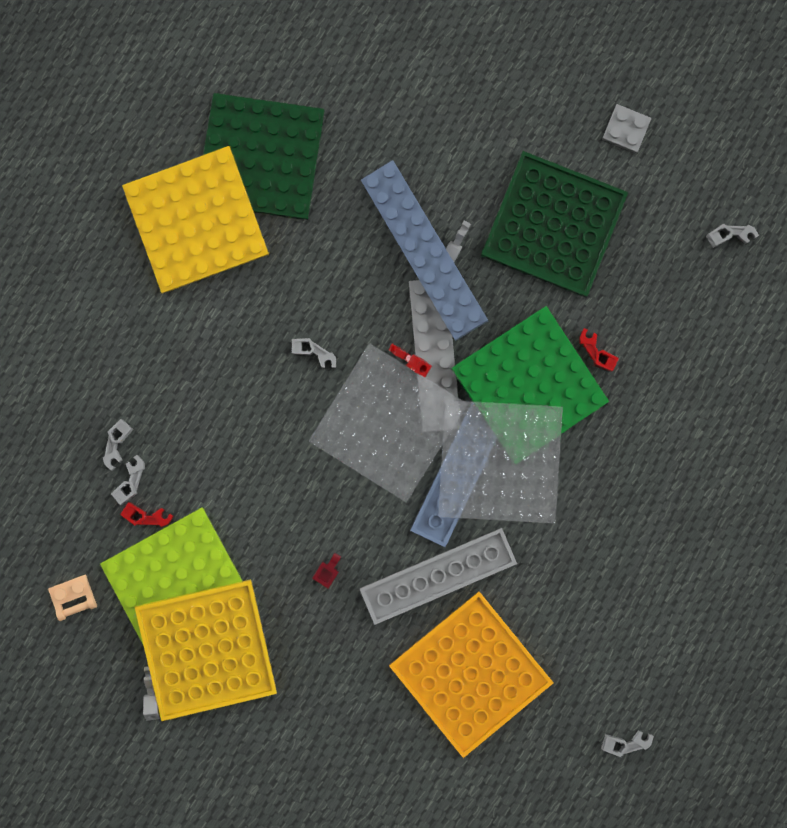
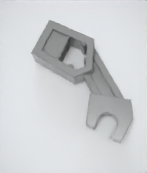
[446,220,471,262]
[706,224,759,248]
[292,338,336,368]
[103,419,133,471]
[111,455,145,505]
[143,666,160,721]
[601,730,654,757]

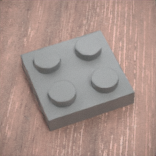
[602,104,651,154]

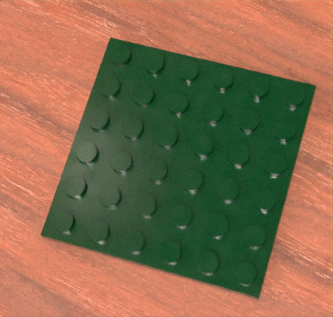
[203,93,325,220]
[481,151,628,298]

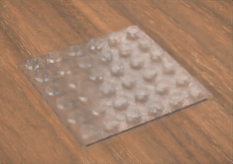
[309,343,467,502]
[438,400,563,523]

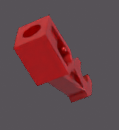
[579,328,619,372]
[389,344,432,377]
[120,502,174,527]

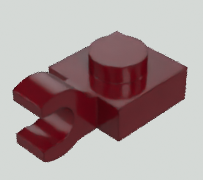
[312,553,341,589]

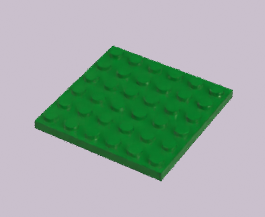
[451,306,609,465]

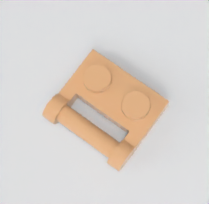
[48,575,97,621]

